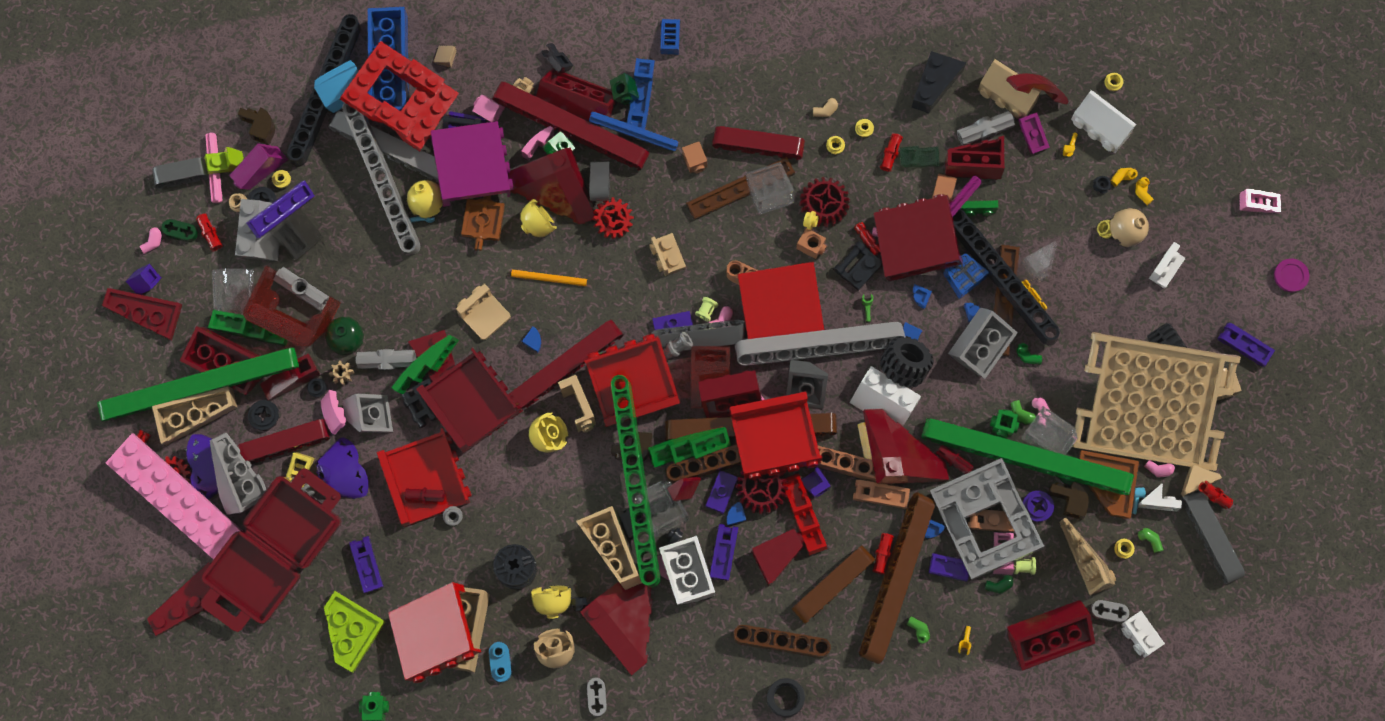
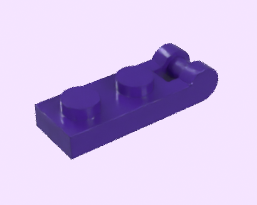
[1217,323,1275,368]
[710,524,738,581]
[349,536,384,594]

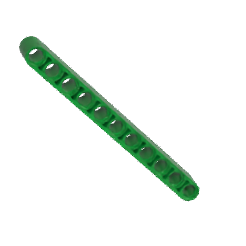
[97,348,299,422]
[611,375,660,587]
[921,418,1134,495]

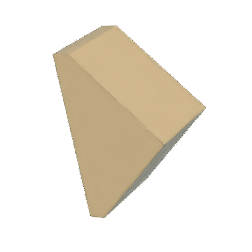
[1181,465,1222,497]

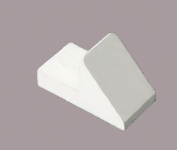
[1138,484,1182,512]

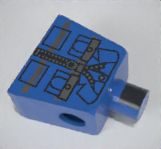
[944,253,989,299]

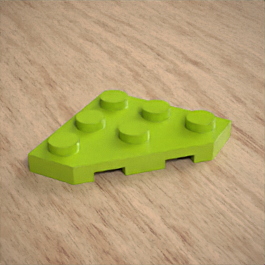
[324,591,385,673]

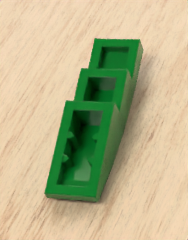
[208,310,291,346]
[391,335,459,394]
[647,427,731,468]

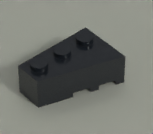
[911,51,966,113]

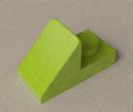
[205,147,244,174]

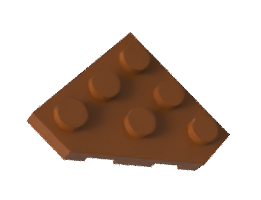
[1079,450,1139,519]

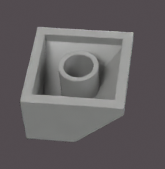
[343,394,393,433]

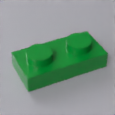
[960,200,998,217]

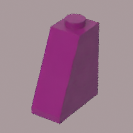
[229,144,289,190]

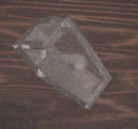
[1021,241,1057,283]

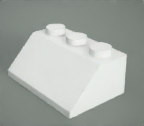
[1071,90,1136,153]
[850,366,921,426]
[659,536,715,605]

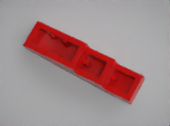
[782,474,828,556]

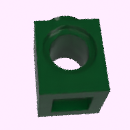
[610,73,639,105]

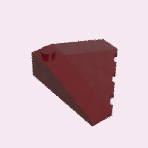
[507,147,597,224]
[863,409,949,484]
[580,573,654,675]

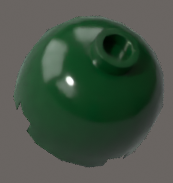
[325,316,364,355]

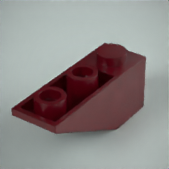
[260,353,321,401]

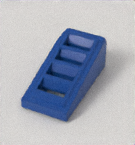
[660,19,680,55]

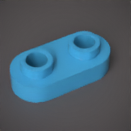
[489,642,512,682]

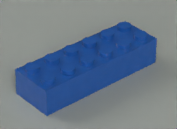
[368,7,409,111]

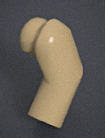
[813,98,838,117]

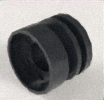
[493,544,538,590]

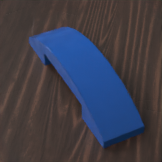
[627,58,655,129]

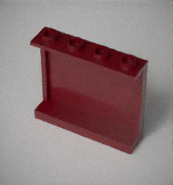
[874,194,963,281]
[416,348,520,453]

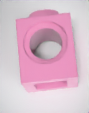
[472,95,505,122]

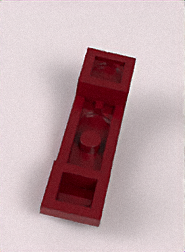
[1006,73,1069,105]

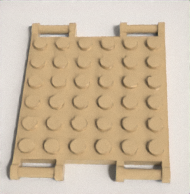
[1070,332,1241,471]

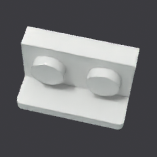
[1149,242,1185,288]
[1121,611,1165,658]

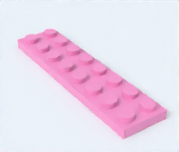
[106,433,243,559]

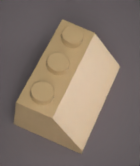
[978,59,1042,119]

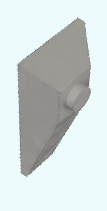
[209,433,267,515]

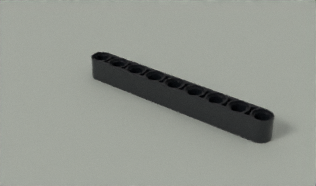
[287,14,361,166]
[952,209,1060,346]

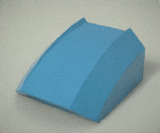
[314,60,358,113]

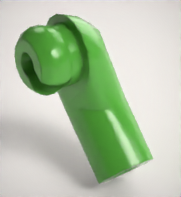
[1010,400,1036,424]
[1138,528,1164,553]
[907,616,930,644]

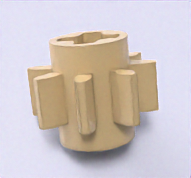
[513,77,535,95]
[329,361,354,386]

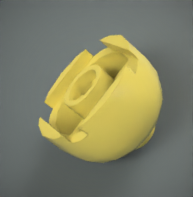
[407,180,443,218]
[520,199,557,237]
[529,413,568,453]
[531,586,571,619]

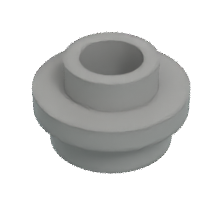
[443,506,463,526]

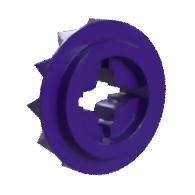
[1023,491,1054,522]

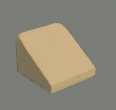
[433,46,456,67]

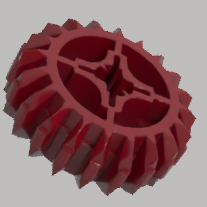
[799,177,850,227]
[735,470,788,514]

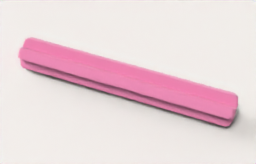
[205,133,223,204]

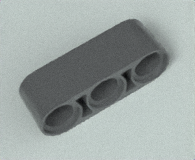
[152,158,209,189]
[590,162,610,201]

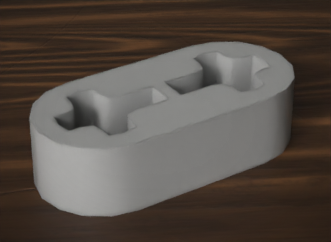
[1090,600,1129,623]
[587,678,607,717]

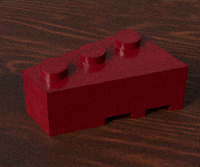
[945,136,1005,179]

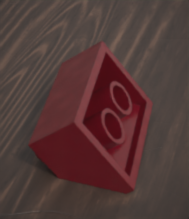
[698,370,762,418]

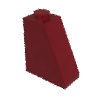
[751,529,804,587]

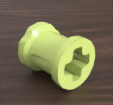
[695,297,718,322]
[1014,557,1036,575]

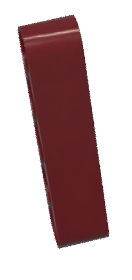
[712,126,805,160]
[237,419,330,464]

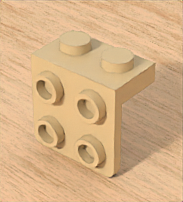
[456,284,511,340]

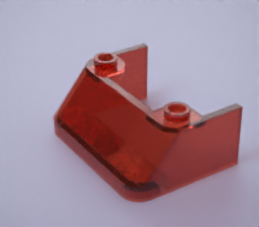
[243,266,341,348]

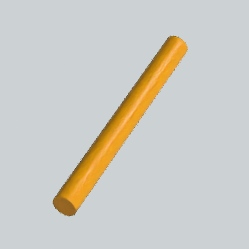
[511,269,587,286]

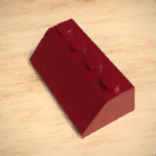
[536,68,617,125]
[180,326,262,395]
[1007,600,1095,671]

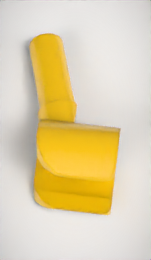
[1063,133,1078,157]
[958,626,971,655]

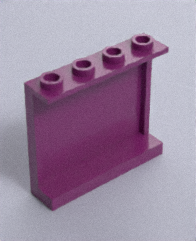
[431,121,513,207]

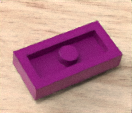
[1018,113,1050,154]

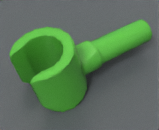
[862,294,873,322]

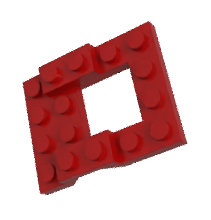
[340,41,459,152]

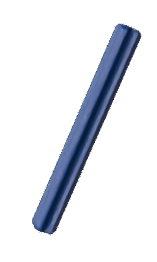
[589,112,678,151]

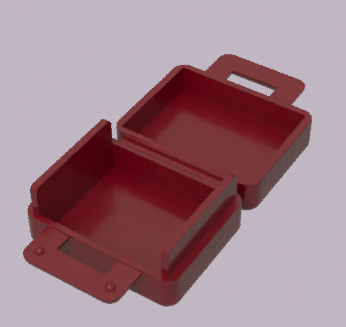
[201,468,342,632]

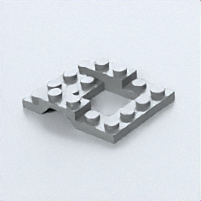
[930,458,1044,580]

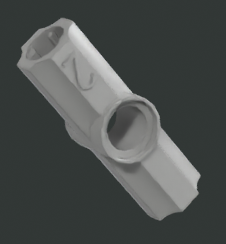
[957,111,1015,146]
[273,267,330,311]
[356,349,416,369]

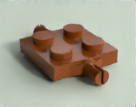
[461,195,505,251]

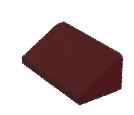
[667,477,701,501]

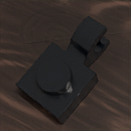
[542,43,574,73]

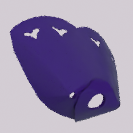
[187,434,218,499]
[317,437,368,499]

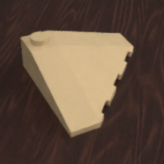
[1059,518,1116,595]

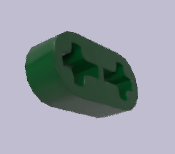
[161,219,198,242]

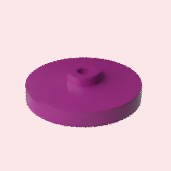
[1274,259,1310,292]

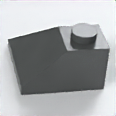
[786,360,828,409]

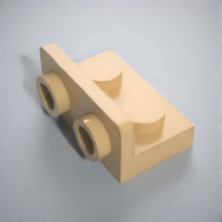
[649,233,686,276]

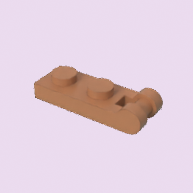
[853,480,910,509]
[968,510,1015,532]

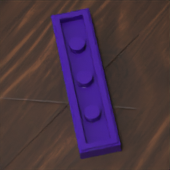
[246,180,315,238]

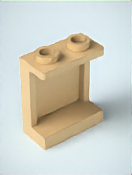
[558,375,596,433]

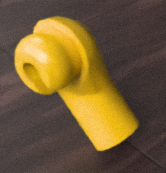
[1110,168,1138,187]
[1135,177,1154,206]

